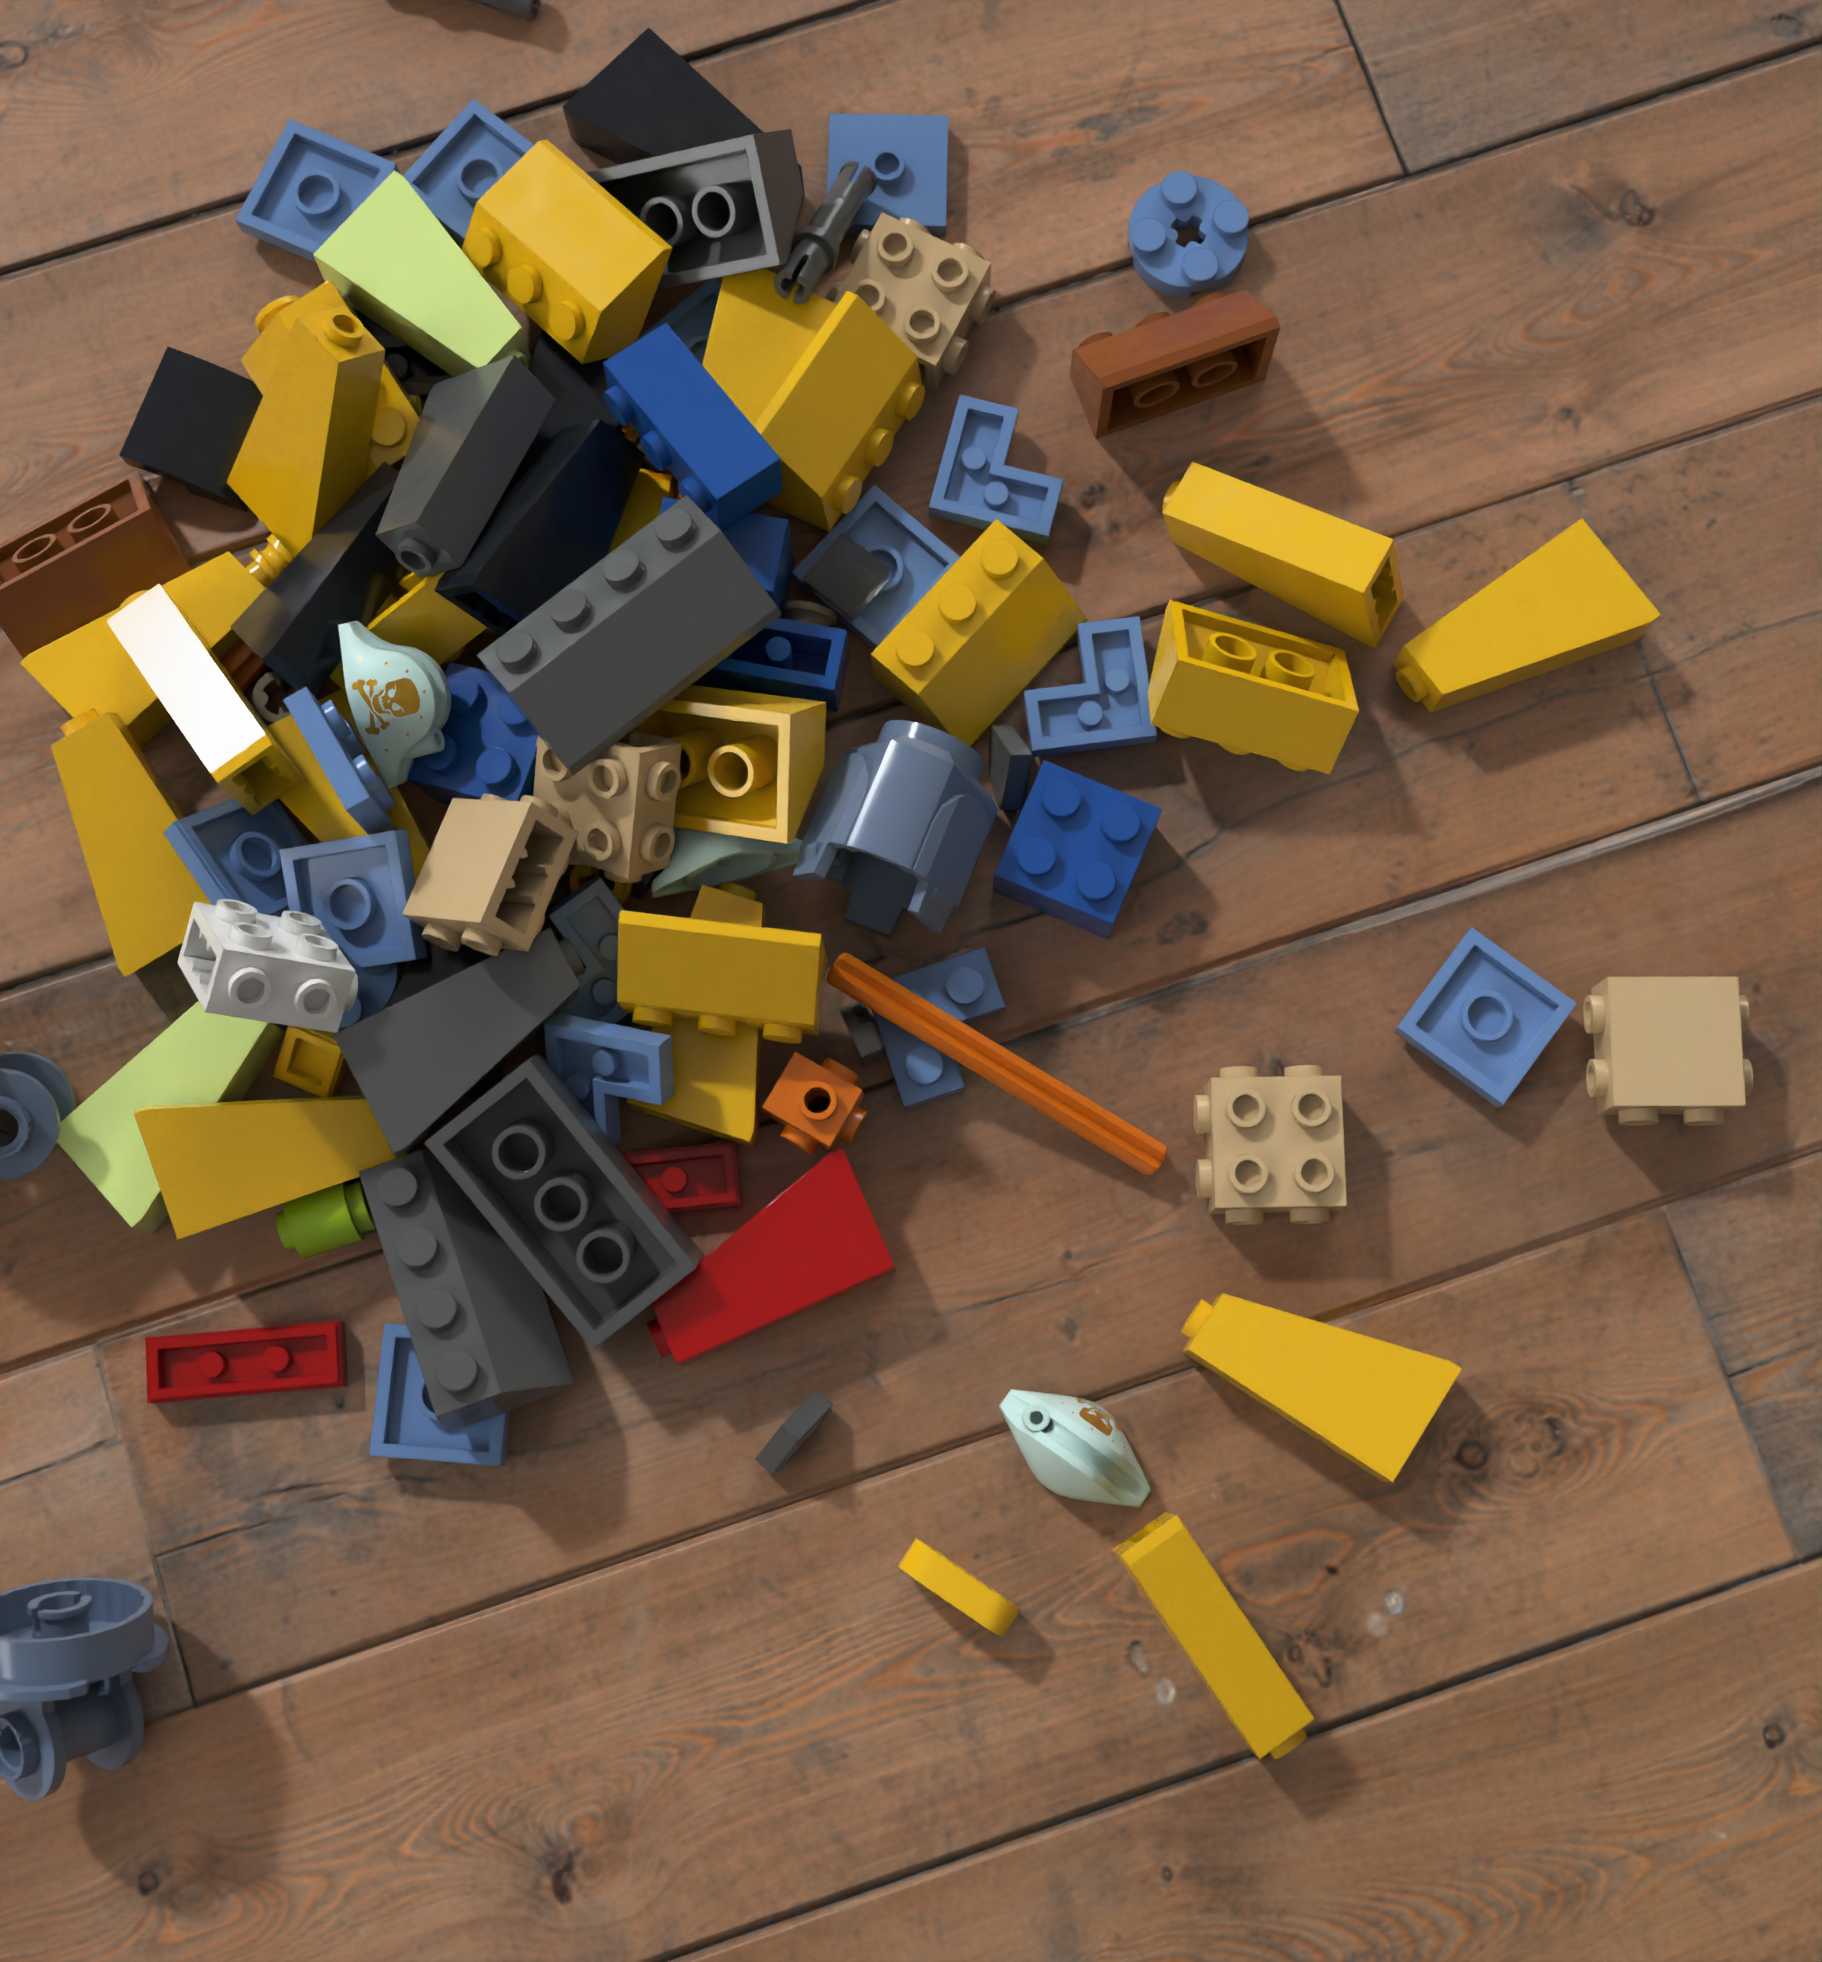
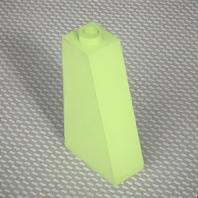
[313,170,532,377]
[57,1001,285,1233]

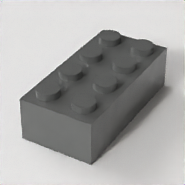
[424,1052,703,1349]

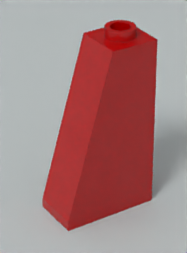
[647,1148,896,1366]

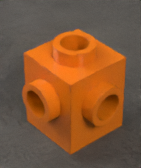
[762,1051,868,1155]

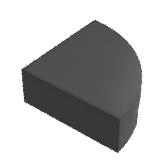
[989,725,1033,810]
[838,1001,885,1067]
[755,1389,834,1474]

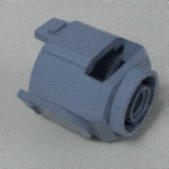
[792,720,998,938]

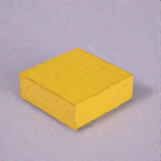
[273,1025,348,1097]

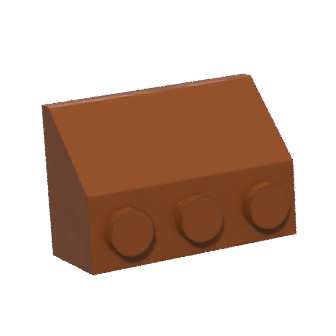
[1070,289,1280,439]
[0,470,191,659]

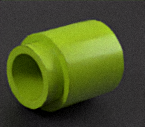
[275,1180,376,1259]

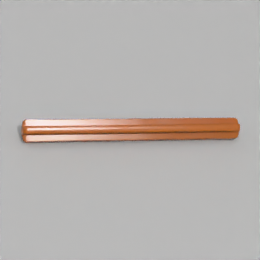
[826,953,1168,1175]

